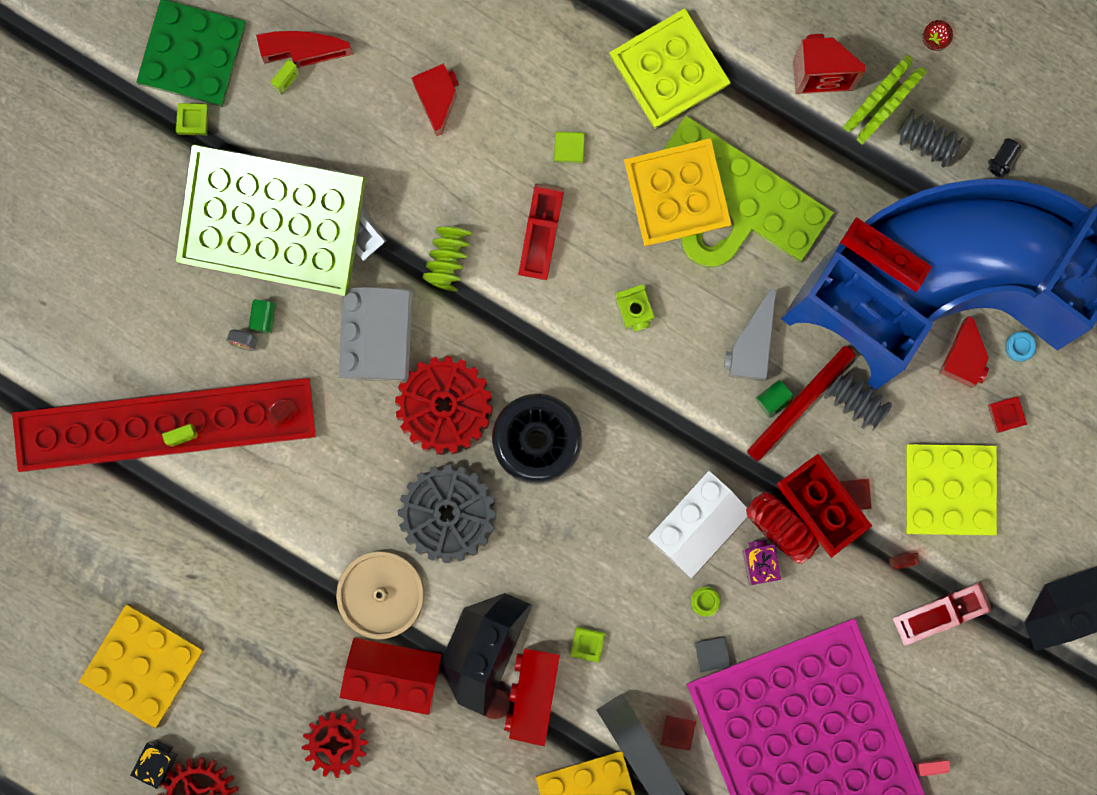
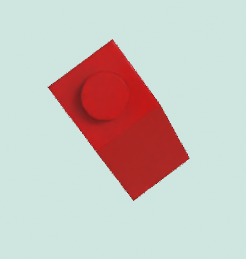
[411,63,459,136]
[939,316,989,388]

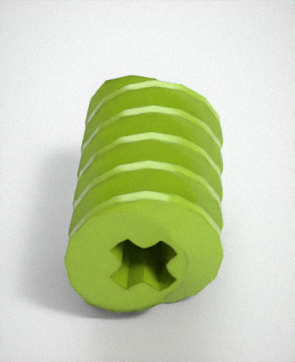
[423,226,473,291]

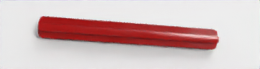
[747,345,856,461]

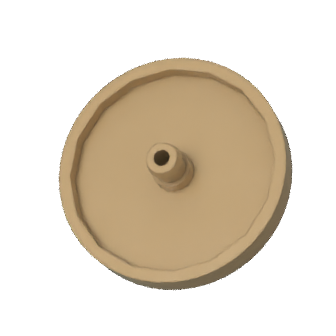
[336,552,424,639]

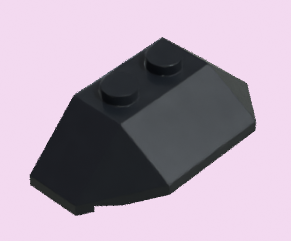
[1024,566,1097,651]
[440,593,533,716]

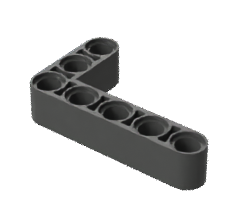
[596,694,685,795]

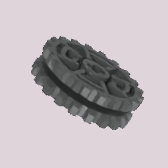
[398,465,496,563]

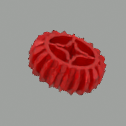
[746,492,819,564]
[157,757,239,795]

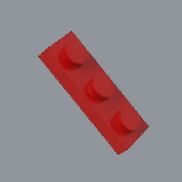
[840,217,932,292]

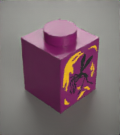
[742,540,781,586]

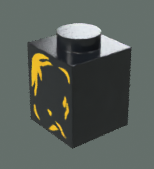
[130,739,178,789]

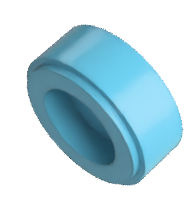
[1005,331,1036,362]

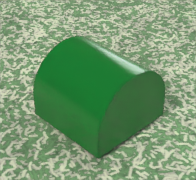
[248,299,276,334]
[755,380,793,418]

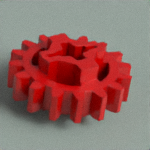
[302,711,368,778]

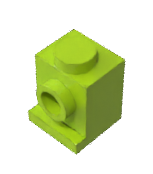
[614,284,655,333]

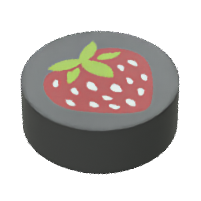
[226,329,258,351]

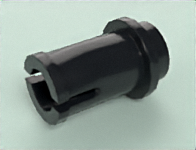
[988,138,1022,178]

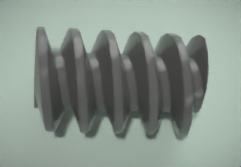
[897,109,964,168]
[824,371,892,431]

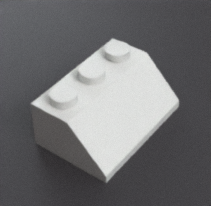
[647,471,748,578]

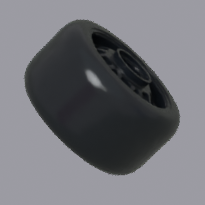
[492,393,582,485]

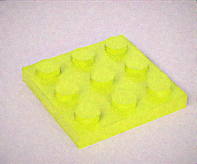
[609,8,731,129]
[905,444,997,536]

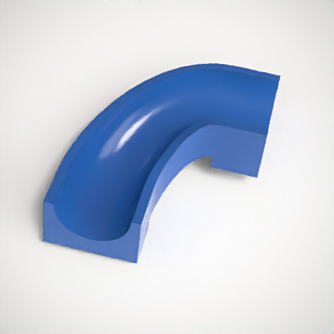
[781,179,1097,390]

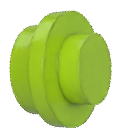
[690,587,721,617]

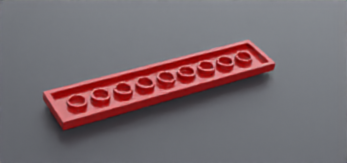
[12,378,317,473]

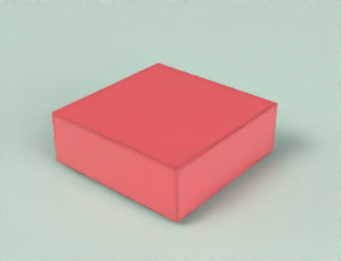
[914,759,950,776]

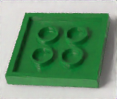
[136,0,246,107]

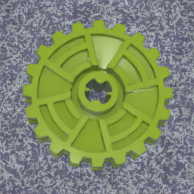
[842,54,928,145]

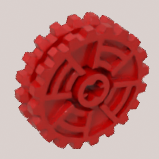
[395,356,493,455]

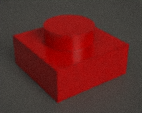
[988,396,1027,434]

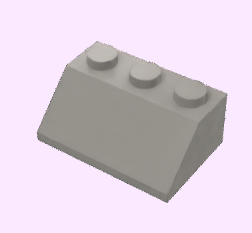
[339,287,413,381]

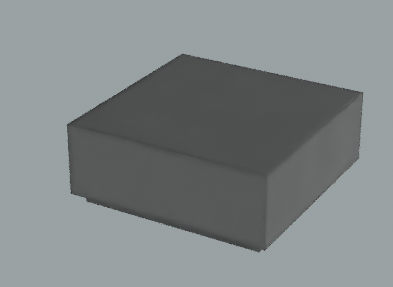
[695,637,730,672]

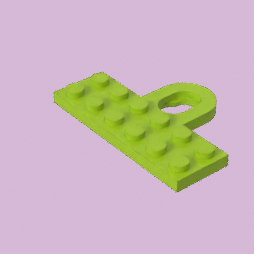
[663,116,834,268]

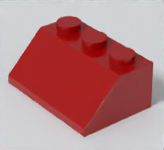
[793,34,866,95]
[776,454,872,558]
[339,638,442,715]
[504,648,560,747]

